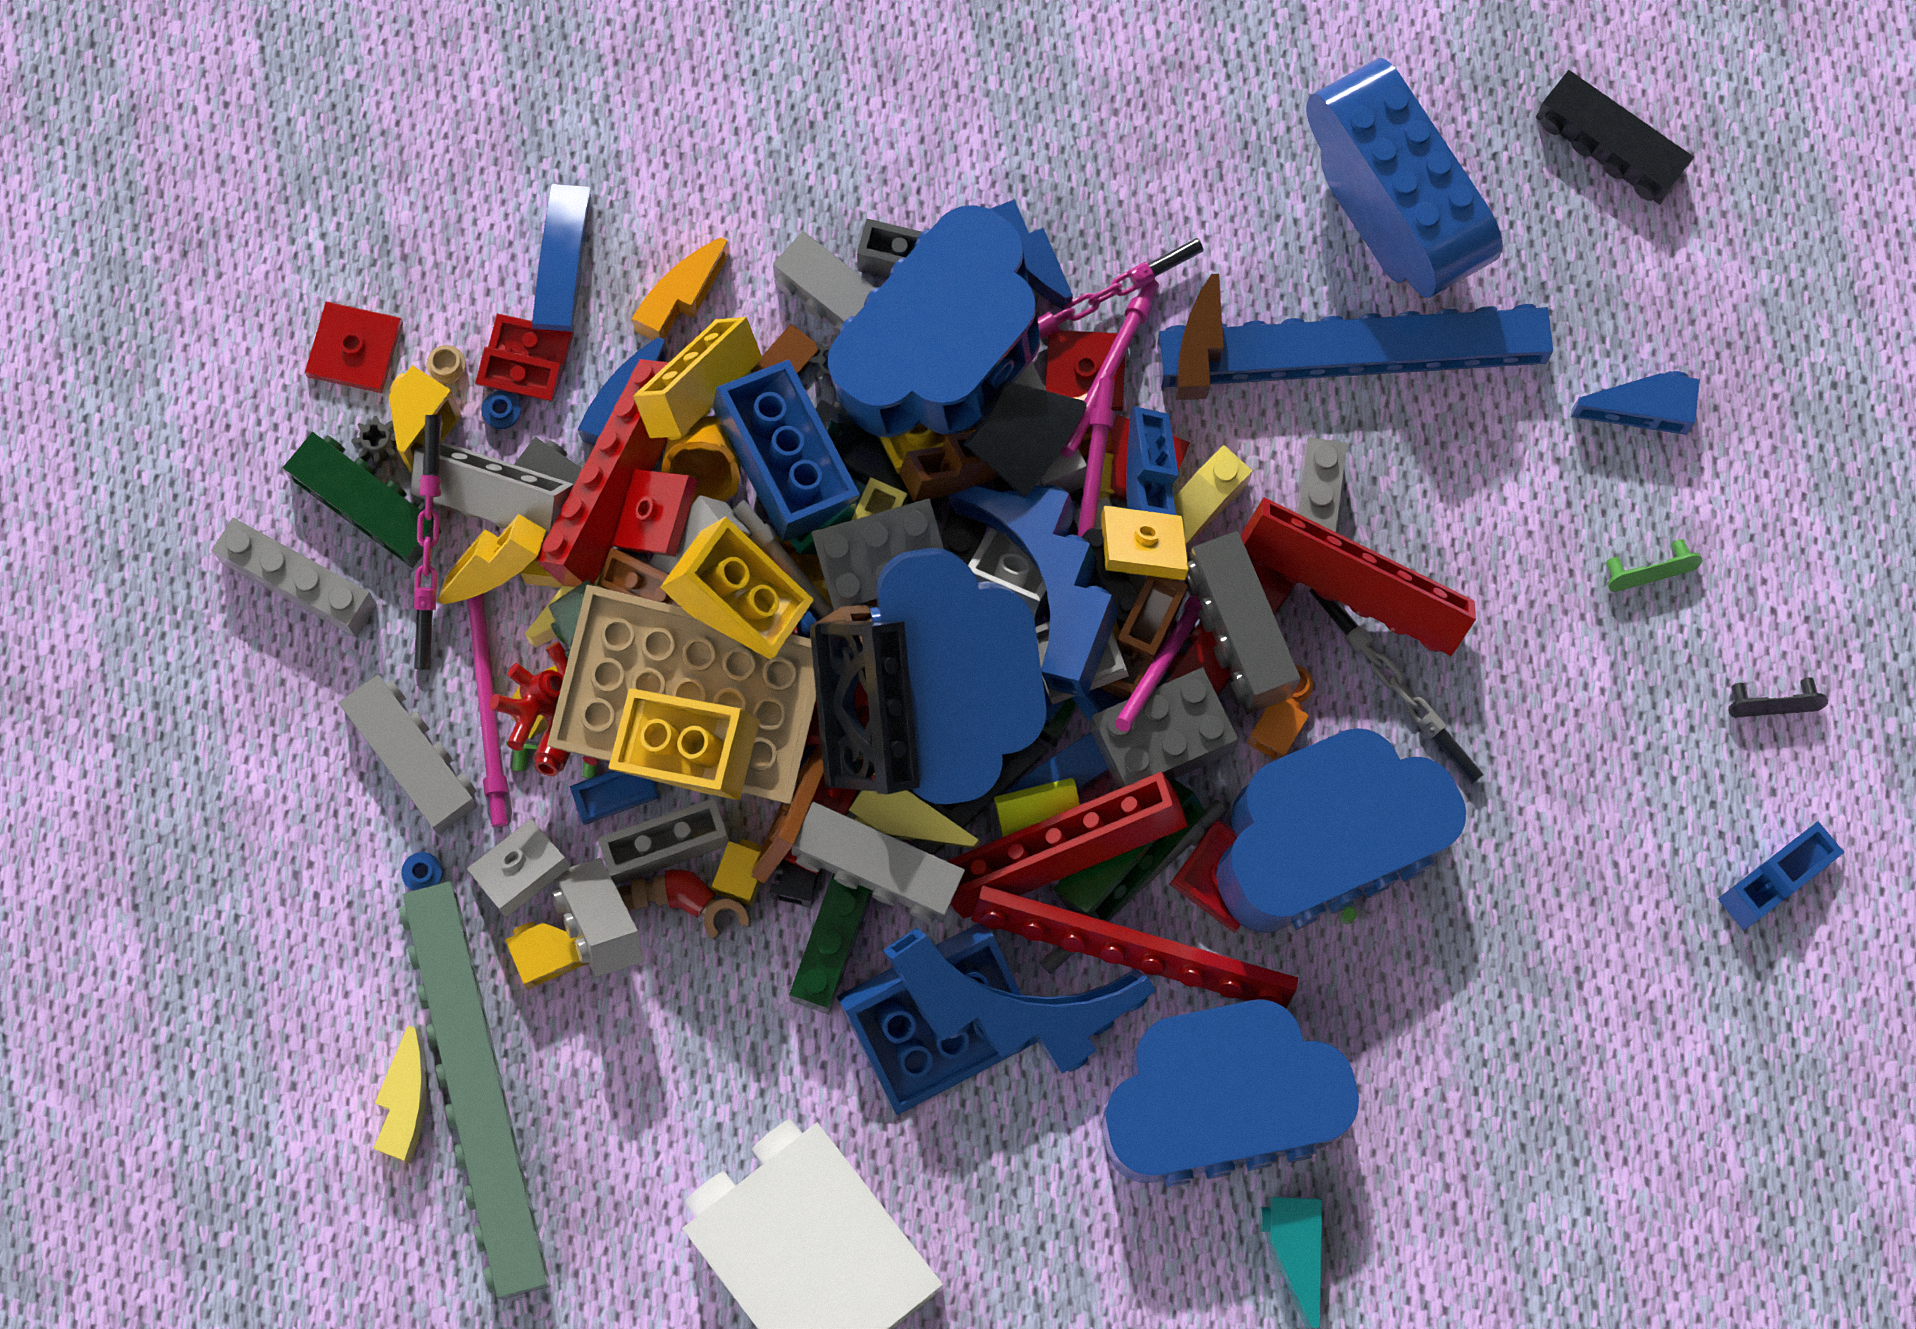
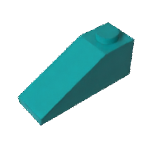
[1259,1197,1322,1329]

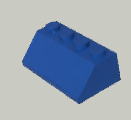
[713,359,860,543]

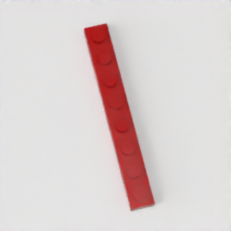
[970,885,1298,1009]

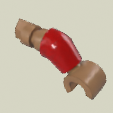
[616,869,751,940]

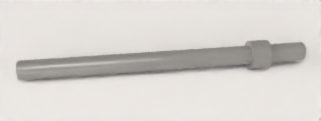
[732,500,834,620]

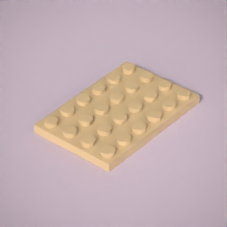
[547,585,816,805]

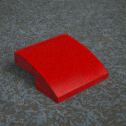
[475,313,574,402]

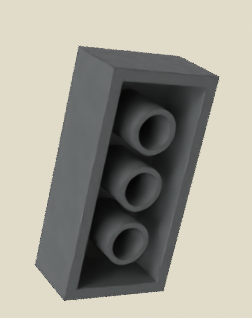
[1184,530,1301,715]

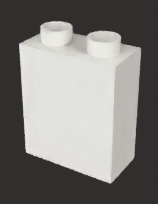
[682,1119,943,1329]

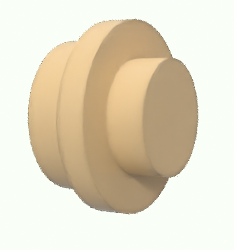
[426,345,466,384]

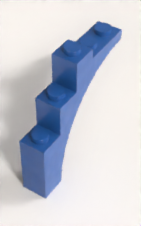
[948,484,1119,698]
[882,927,1156,1074]

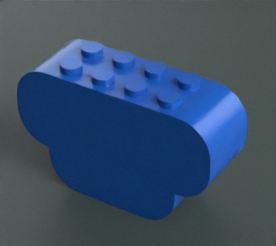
[1306,58,1503,298]
[828,205,1040,437]
[870,548,1046,804]
[1216,728,1466,933]
[1101,1000,1359,1187]

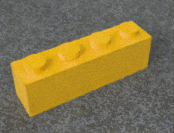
[633,317,762,440]

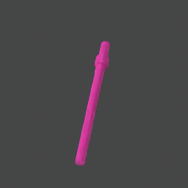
[1060,280,1159,458]
[1077,378,1115,537]
[468,594,509,828]
[1115,595,1202,732]

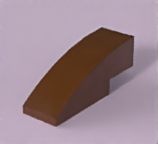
[1175,273,1224,400]
[899,432,999,503]
[1100,576,1188,700]

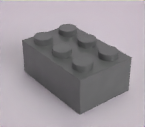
[811,499,944,611]
[1089,667,1238,789]

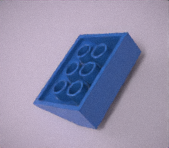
[836,923,1037,1115]

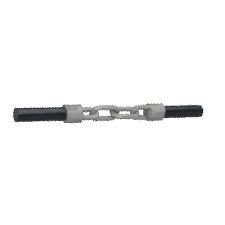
[1309,588,1484,785]

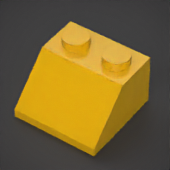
[389,365,462,474]

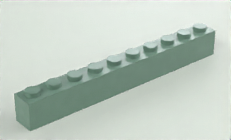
[399,881,551,1300]

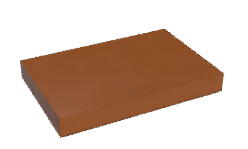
[751,745,824,883]

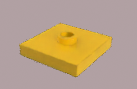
[1101,506,1188,580]

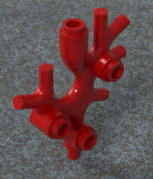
[489,641,600,776]

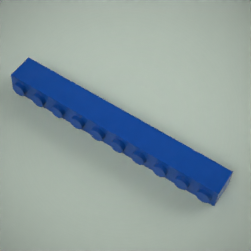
[1157,304,1553,388]

